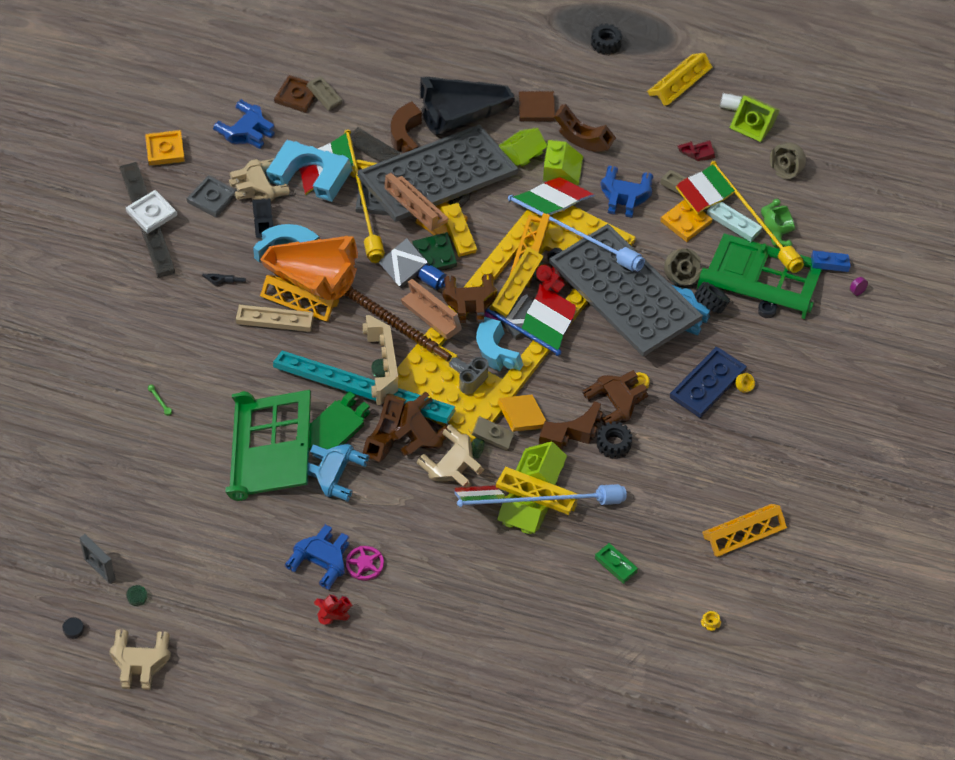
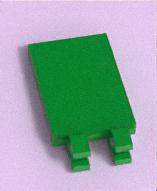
[295,391,370,461]

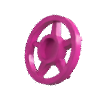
[346,546,384,581]

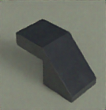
[252,198,273,238]

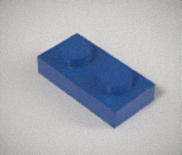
[811,251,850,272]

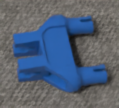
[213,99,275,149]
[600,166,653,217]
[285,524,349,590]

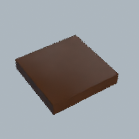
[274,75,316,113]
[519,91,555,122]

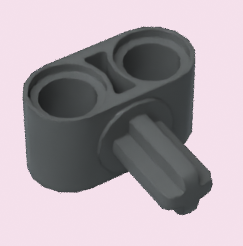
[449,357,489,394]

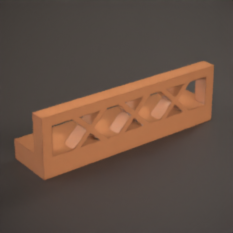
[384,173,448,231]
[401,279,462,340]

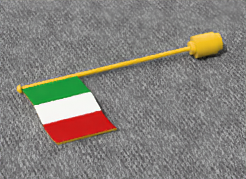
[300,130,385,263]
[676,161,804,273]

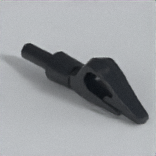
[202,273,246,286]

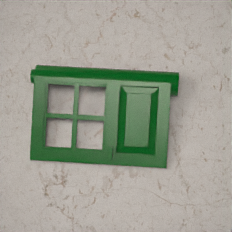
[697,233,822,319]
[225,390,311,501]

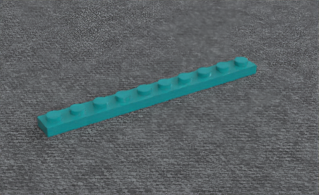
[273,350,455,424]

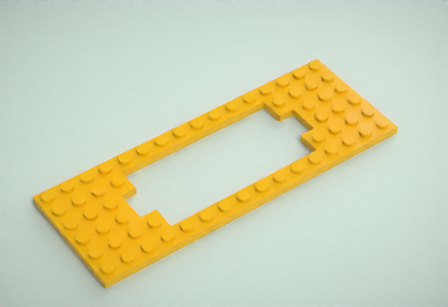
[397,205,636,445]

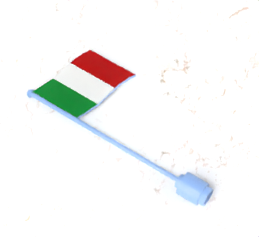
[508,177,645,272]
[454,484,627,507]

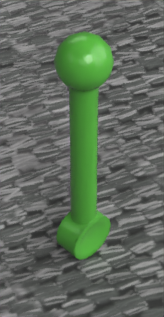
[148,385,172,416]

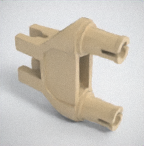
[229,158,289,201]
[417,425,484,487]
[109,630,170,690]

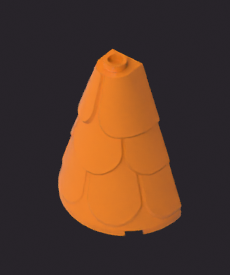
[260,236,358,300]

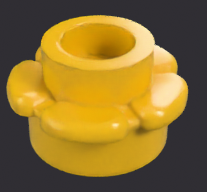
[701,611,721,631]

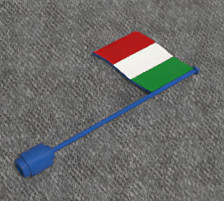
[419,265,576,356]

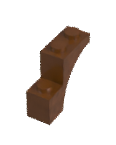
[539,401,603,450]

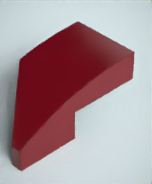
[678,140,716,162]

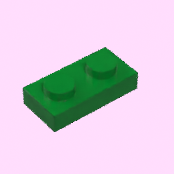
[595,543,638,584]

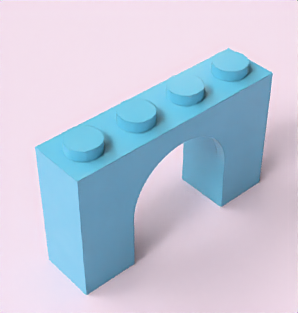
[266,140,352,201]

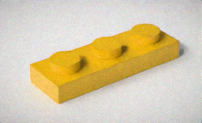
[440,203,477,257]

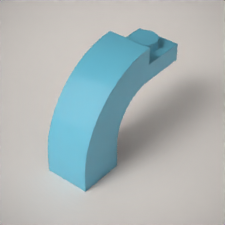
[253,224,319,263]
[476,317,523,371]

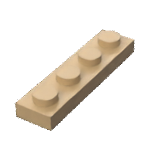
[236,305,314,332]

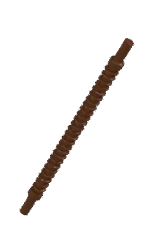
[345,286,452,361]

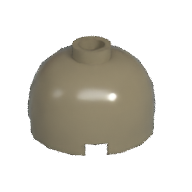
[770,142,806,179]
[664,248,702,285]

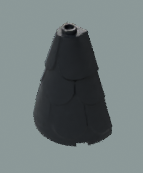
[420,77,515,134]

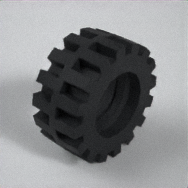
[591,23,622,55]
[694,282,730,314]
[597,422,632,459]

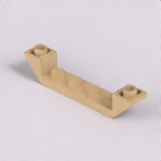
[362,315,398,405]

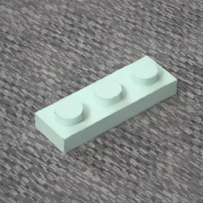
[707,202,762,242]

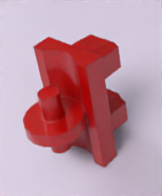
[536,265,565,293]
[314,594,353,625]

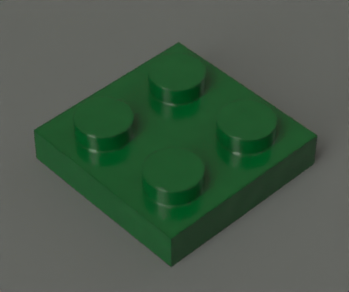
[412,232,457,271]

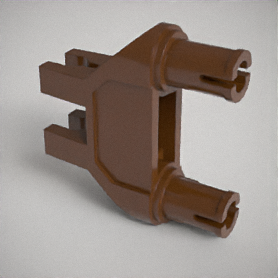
[442,274,497,323]
[582,370,648,425]
[389,392,451,456]

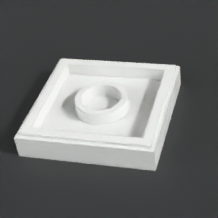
[126,190,177,234]

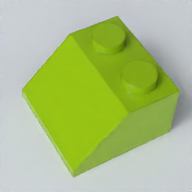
[729,95,780,142]
[498,128,547,166]
[543,140,583,185]
[516,442,567,485]
[497,493,549,534]

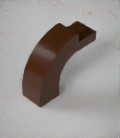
[391,101,422,153]
[554,104,616,152]
[362,393,407,462]

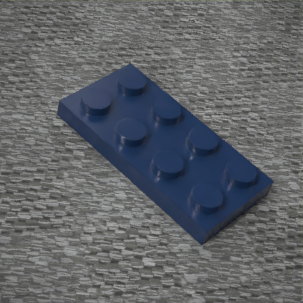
[669,346,747,418]

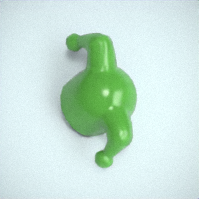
[761,199,795,247]

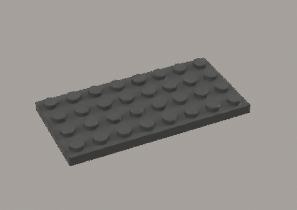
[357,124,518,222]
[550,224,703,357]

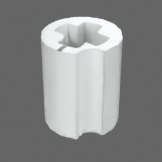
[720,93,742,111]

